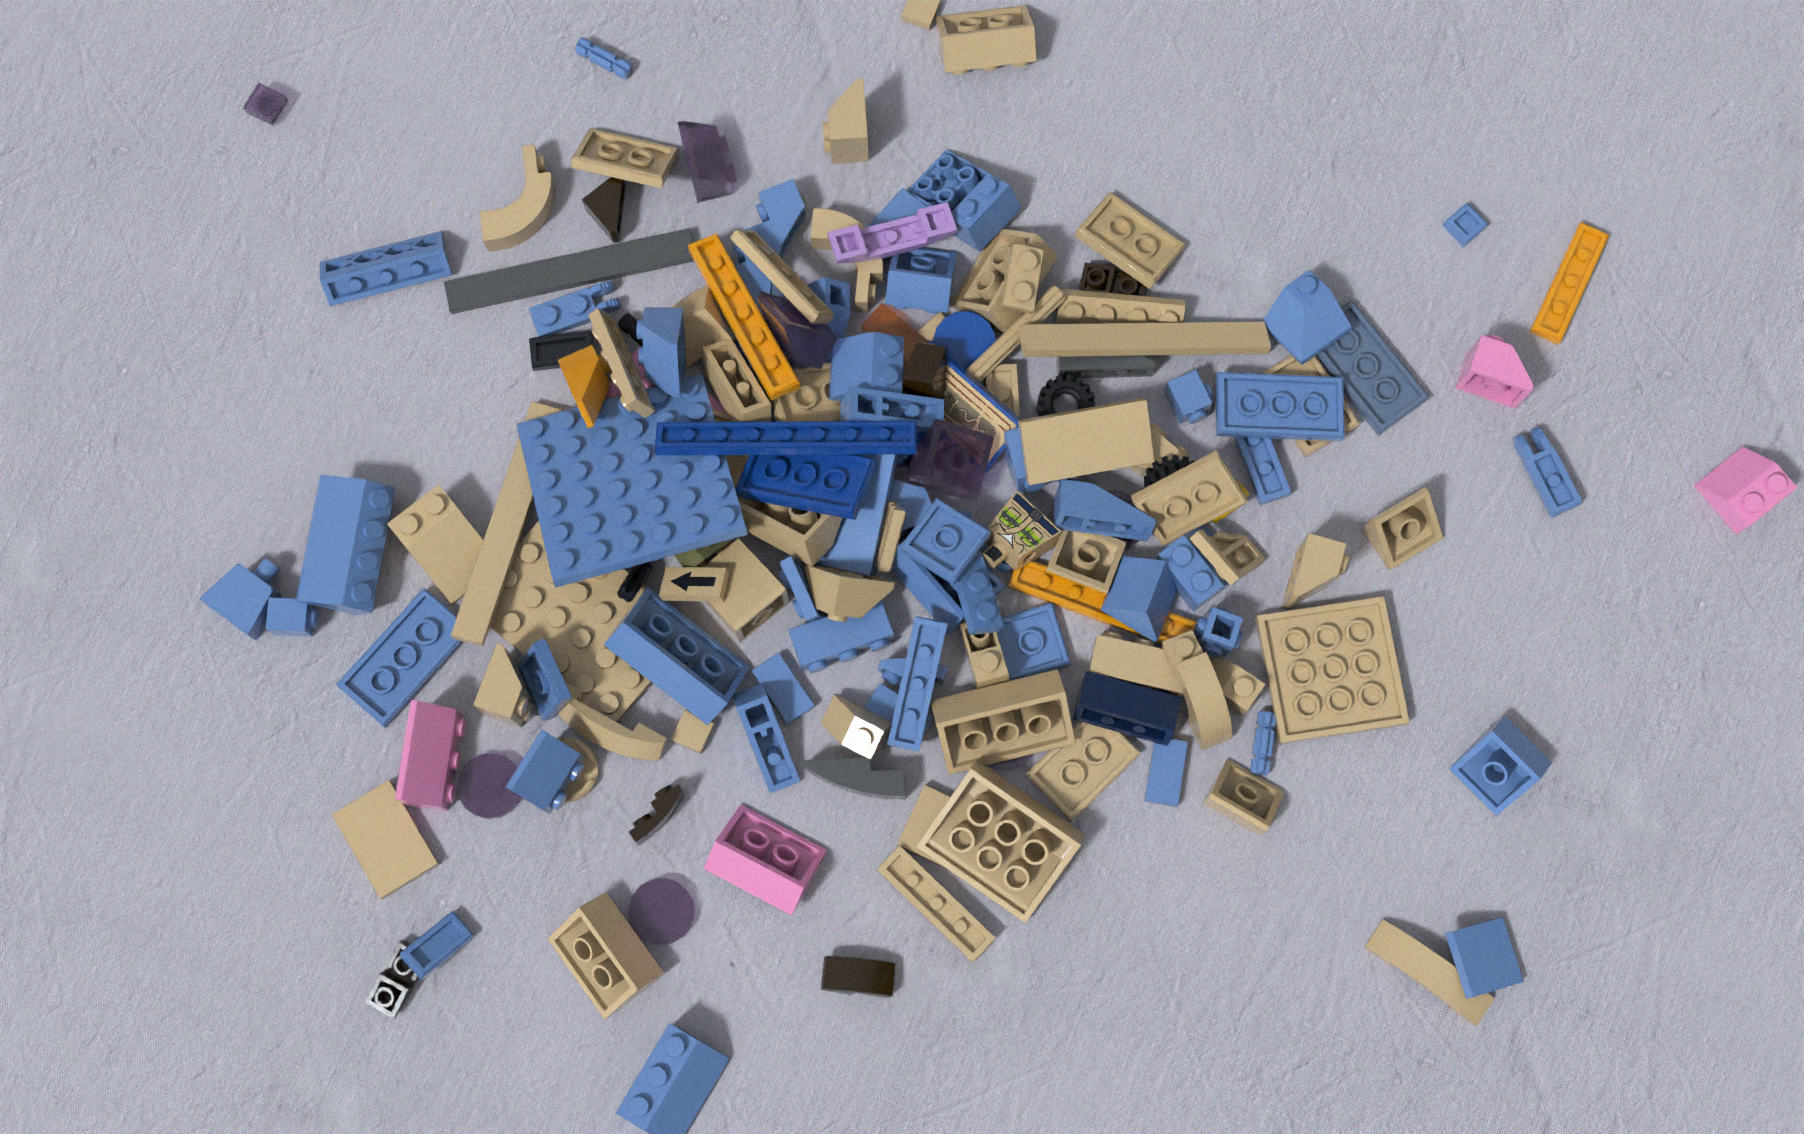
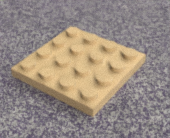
[1255,596,1410,744]

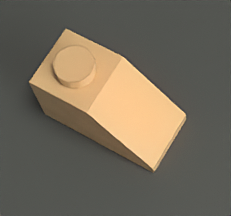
[1208,655,1266,716]
[821,693,892,760]

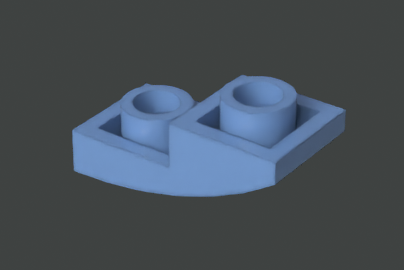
[878,658,948,685]

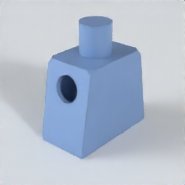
[200,558,281,640]

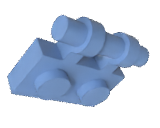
[779,556,824,622]

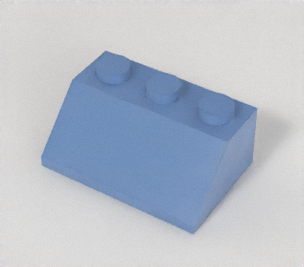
[891,541,1006,635]
[616,1023,730,1134]

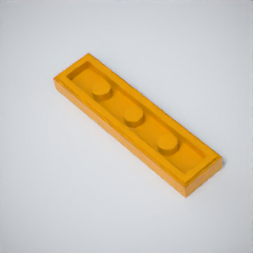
[1529,222,1609,345]

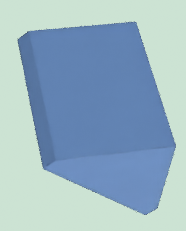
[1100,556,1177,642]

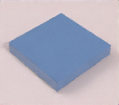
[900,498,991,585]
[996,603,1071,681]
[517,639,572,721]
[1445,917,1524,999]

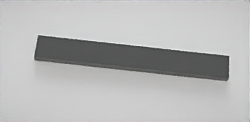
[444,229,694,314]

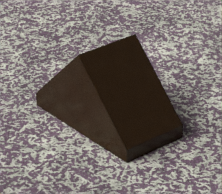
[582,177,626,243]
[902,341,948,399]

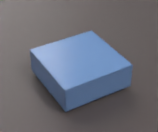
[1442,203,1489,248]

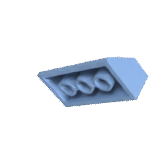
[296,475,395,615]
[604,587,750,725]

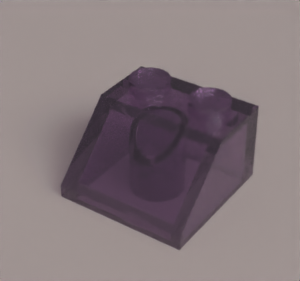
[677,121,737,203]
[757,291,838,369]
[906,419,994,499]

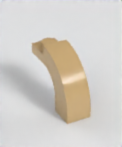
[480,144,555,252]
[810,208,883,313]
[1162,630,1232,751]

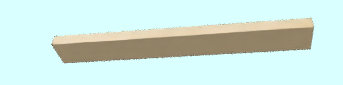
[1019,322,1271,357]
[451,402,562,647]

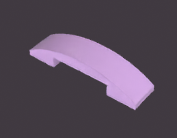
[827,202,957,263]

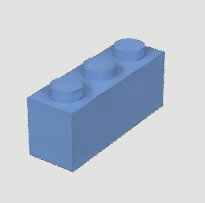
[788,600,894,673]

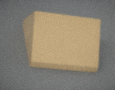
[669,285,736,369]
[1362,487,1443,570]
[1046,530,1127,594]
[1202,759,1284,836]

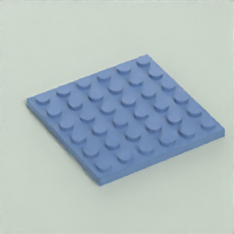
[516,374,748,588]

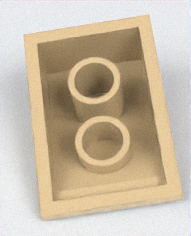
[387,484,483,605]

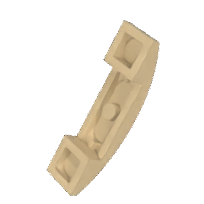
[558,680,667,761]
[1364,920,1495,1026]

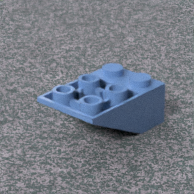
[907,149,1021,252]

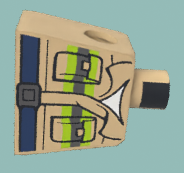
[982,491,1061,570]

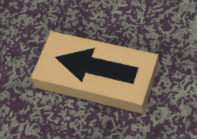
[659,567,730,602]

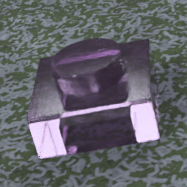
[243,82,288,126]

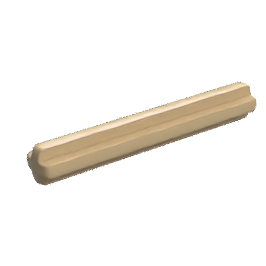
[966,286,1065,382]

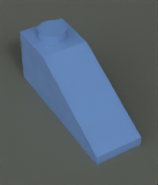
[840,387,944,432]
[1053,479,1156,541]
[733,683,801,793]

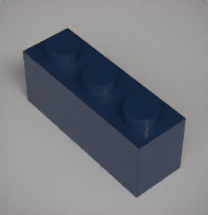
[1073,671,1181,746]

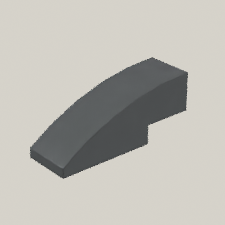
[804,758,905,800]

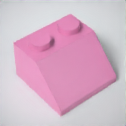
[1455,335,1534,409]
[1694,447,1798,534]

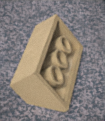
[930,669,1075,775]

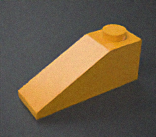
[558,345,611,429]

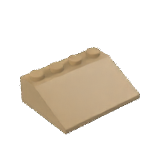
[916,759,1085,923]

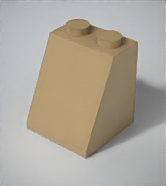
[696,538,789,643]

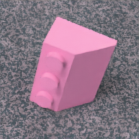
[395,700,466,811]
[704,805,827,915]

